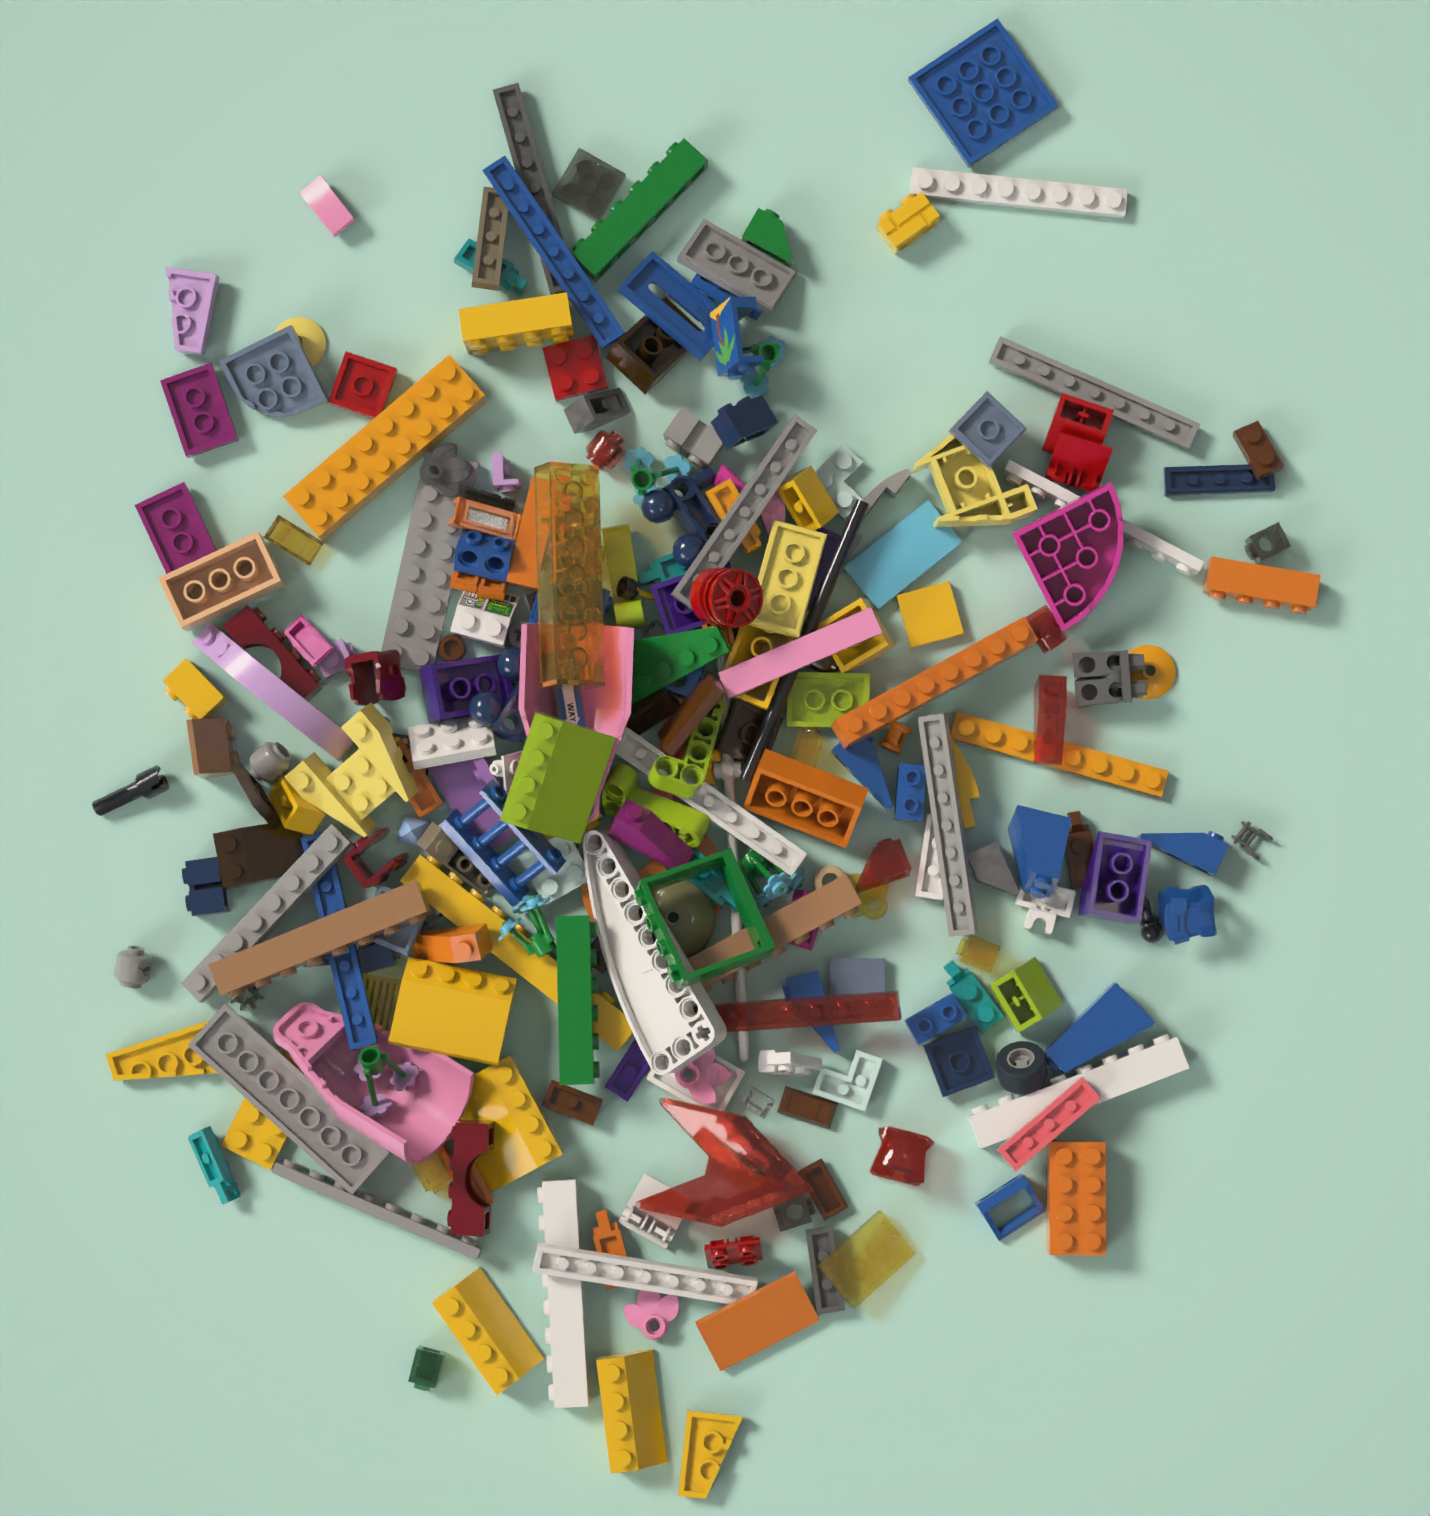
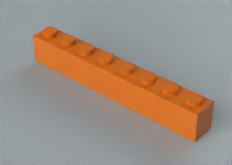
[831,616,1038,750]

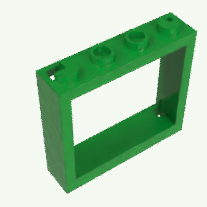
[634,848,776,989]

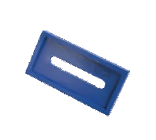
[617,251,718,361]

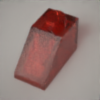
[856,838,912,893]

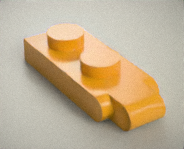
[705,478,762,554]

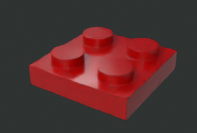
[542,335,608,402]
[328,351,398,419]

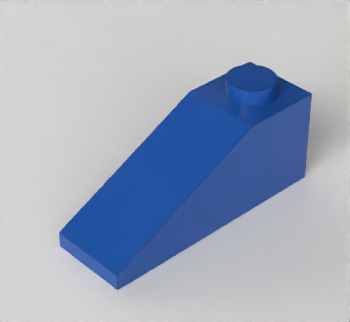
[831,736,893,812]
[1137,831,1229,876]
[782,970,840,1053]

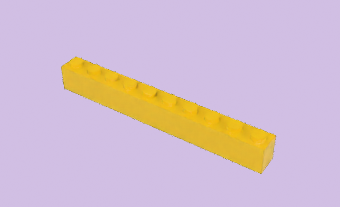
[400,854,633,1051]

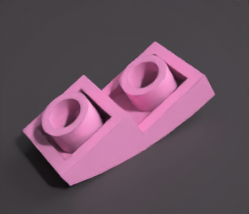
[300,175,355,237]

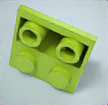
[988,957,1064,1033]

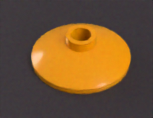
[1129,645,1176,700]

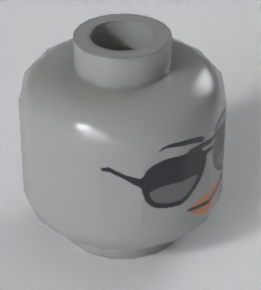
[114,945,152,988]

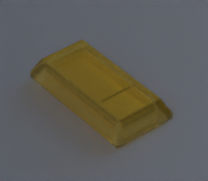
[264,515,324,566]

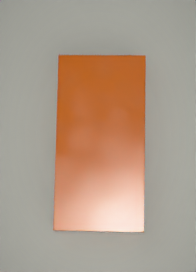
[695,1271,820,1371]

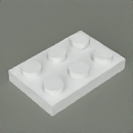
[408,716,496,770]
[646,1041,745,1120]

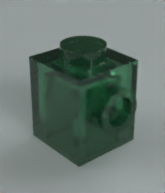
[408,1345,446,1391]

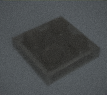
[552,148,626,221]

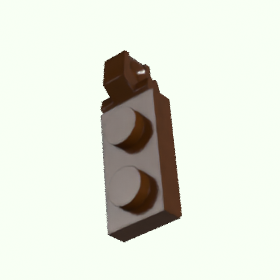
[1065,811,1094,889]

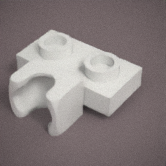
[1015,882,1076,935]
[758,1050,822,1075]

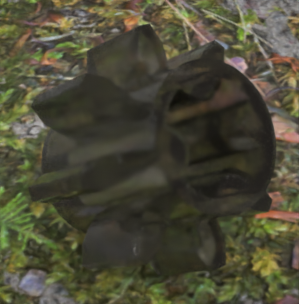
[230,986,264,1011]

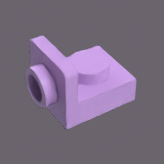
[492,452,522,494]
[319,638,356,679]

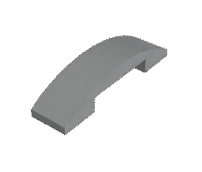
[845,469,912,562]

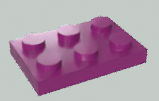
[160,363,239,458]
[135,482,217,574]

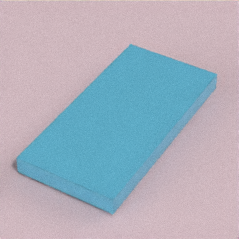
[843,500,963,611]

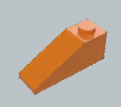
[413,923,493,963]

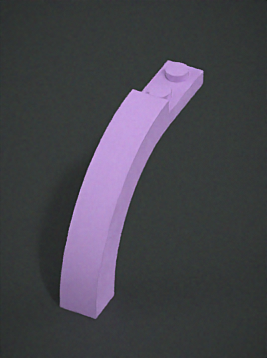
[192,622,354,761]

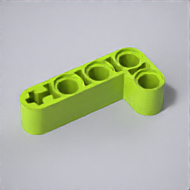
[602,523,646,630]
[648,698,724,798]
[602,764,711,847]

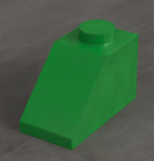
[742,208,792,267]

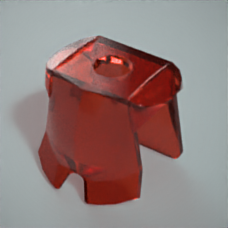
[870,1126,935,1186]

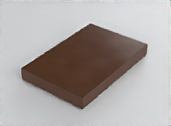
[657,670,724,756]

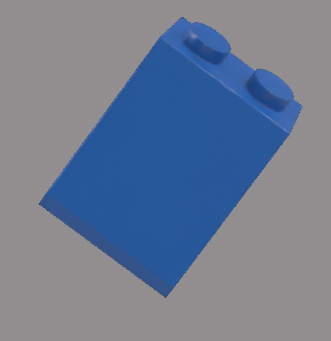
[1008,805,1072,898]

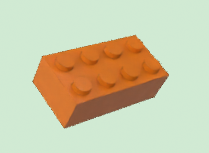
[743,749,869,848]
[1046,1140,1106,1255]

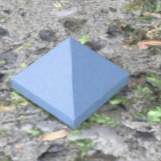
[396,815,430,848]

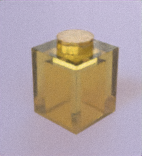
[789,727,825,767]
[956,935,1001,973]
[411,1150,451,1194]

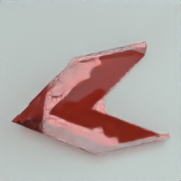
[635,1097,815,1227]

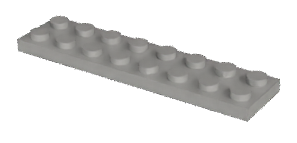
[381,452,479,673]
[188,1003,391,1195]

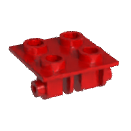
[1045,431,1113,492]
[704,1235,763,1270]

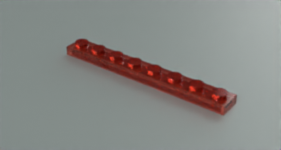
[693,990,902,1034]

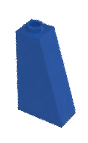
[1044,982,1155,1073]

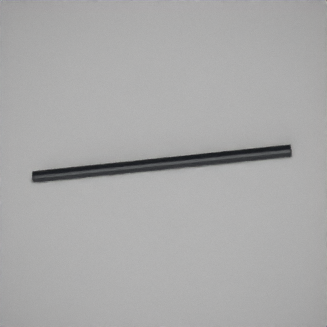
[739,499,869,783]

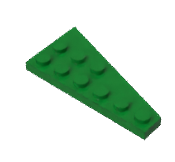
[631,626,732,706]

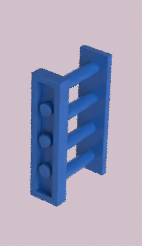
[439,779,566,907]

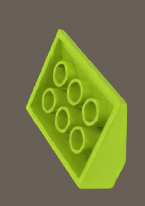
[500,711,616,844]

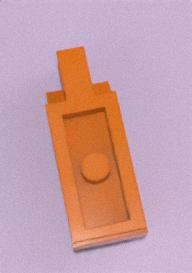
[593,1209,628,1290]

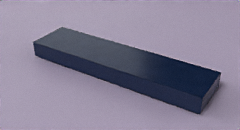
[1163,464,1275,496]

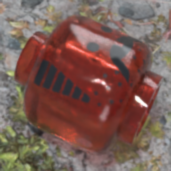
[586,430,626,471]

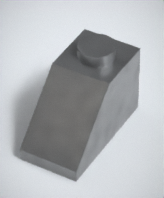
[564,388,631,434]
[968,841,1020,895]

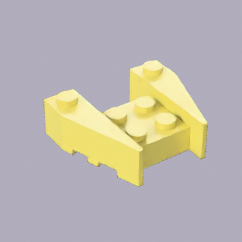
[911,434,1038,528]
[284,702,419,838]

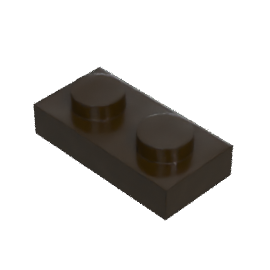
[625,687,680,735]

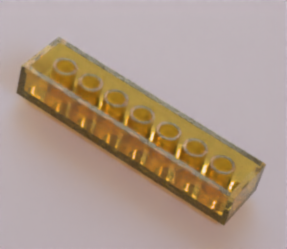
[534,462,605,690]

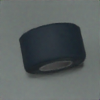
[996,1041,1048,1094]

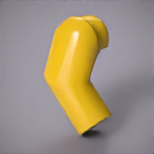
[704,747,721,786]

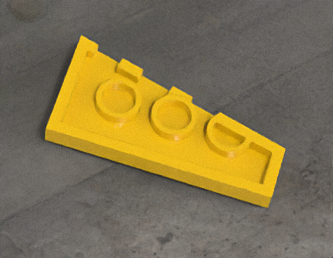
[106,1020,217,1081]

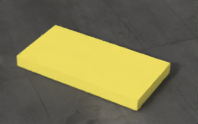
[748,520,827,639]

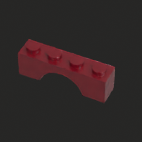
[222,605,323,701]
[447,1119,495,1237]

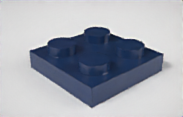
[923,1026,995,1097]

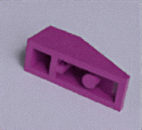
[608,798,694,869]

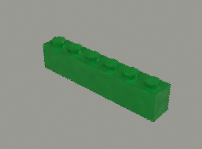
[572,138,708,282]
[556,915,600,1085]

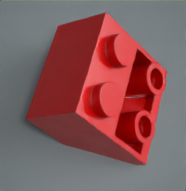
[1042,393,1114,454]

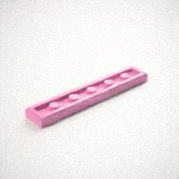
[718,607,882,699]

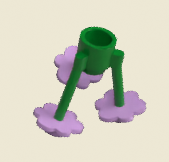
[354,1047,419,1118]

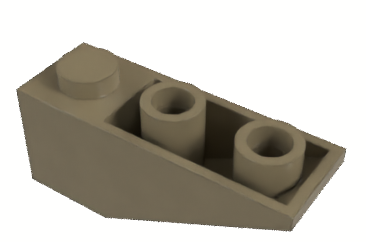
[416,821,494,897]

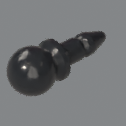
[1140,895,1163,943]

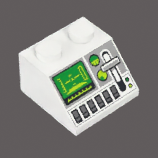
[450,591,520,649]

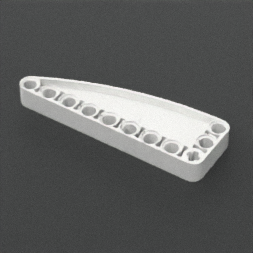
[583,830,727,1075]

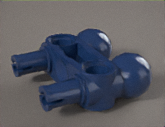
[641,467,721,568]
[469,647,527,744]

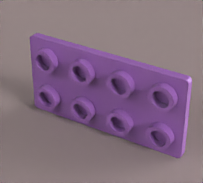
[427,757,517,849]

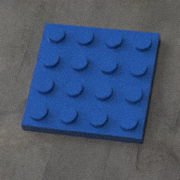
[908,18,1059,168]

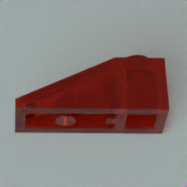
[1034,675,1067,765]

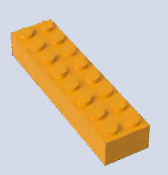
[283,354,488,542]

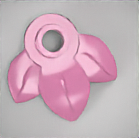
[675,1048,731,1104]
[624,1290,679,1340]

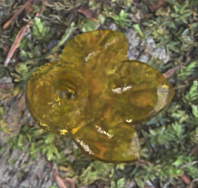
[847,872,889,920]

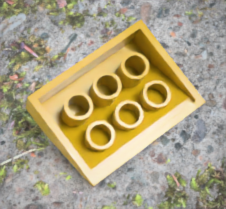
[388,957,517,1066]
[461,1055,564,1192]

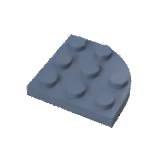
[219,325,329,417]

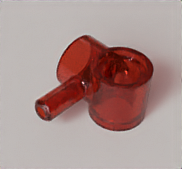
[1025,605,1067,654]

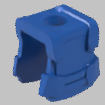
[1158,885,1217,945]

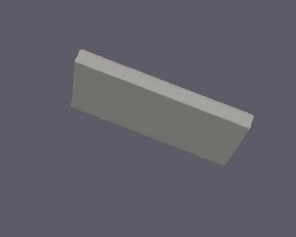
[676,219,797,315]

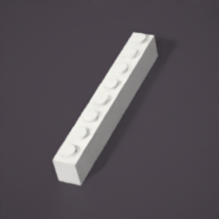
[967,1034,1189,1149]
[537,1178,590,1408]

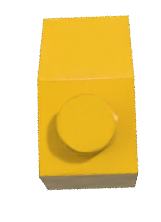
[268,775,325,835]

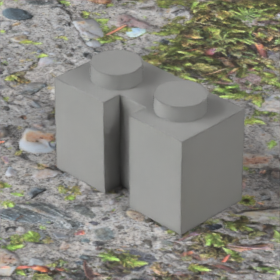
[663,407,724,468]

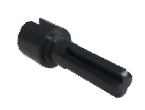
[92,765,169,816]

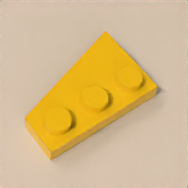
[678,1409,743,1499]

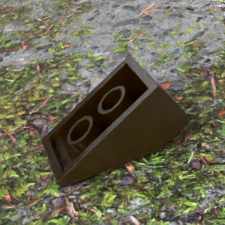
[606,297,702,395]
[213,823,304,889]

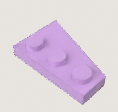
[165,267,220,356]

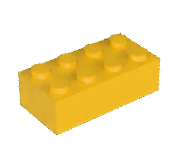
[458,292,575,356]

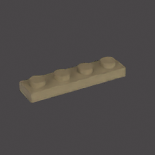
[471,187,508,291]

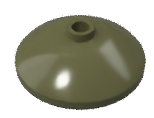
[638,880,716,958]

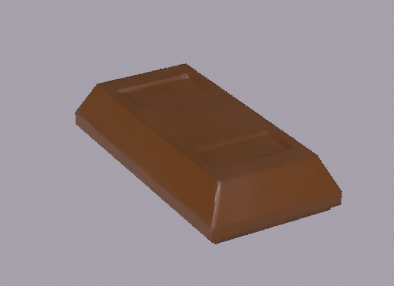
[777,1086,838,1129]
[797,1158,848,1221]

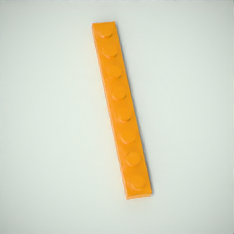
[950,711,1169,798]

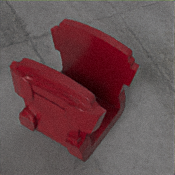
[345,649,406,706]
[343,827,410,888]

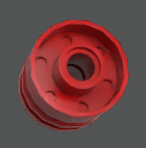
[690,567,763,628]

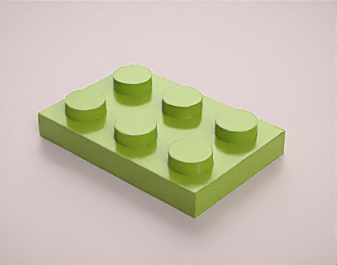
[786,672,870,728]

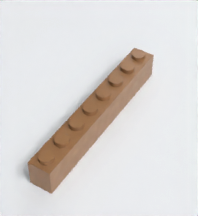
[682,874,862,993]
[208,880,432,999]

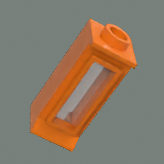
[447,496,522,541]

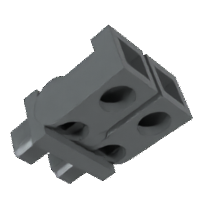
[1072,650,1147,708]

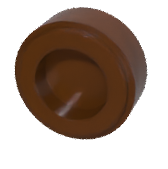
[438,635,466,662]

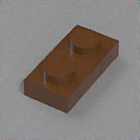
[1232,421,1284,480]
[541,1079,603,1126]

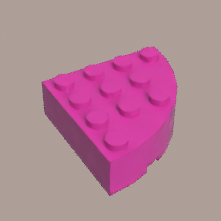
[1012,481,1124,632]

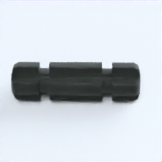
[462,486,515,512]

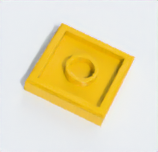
[896,581,964,649]

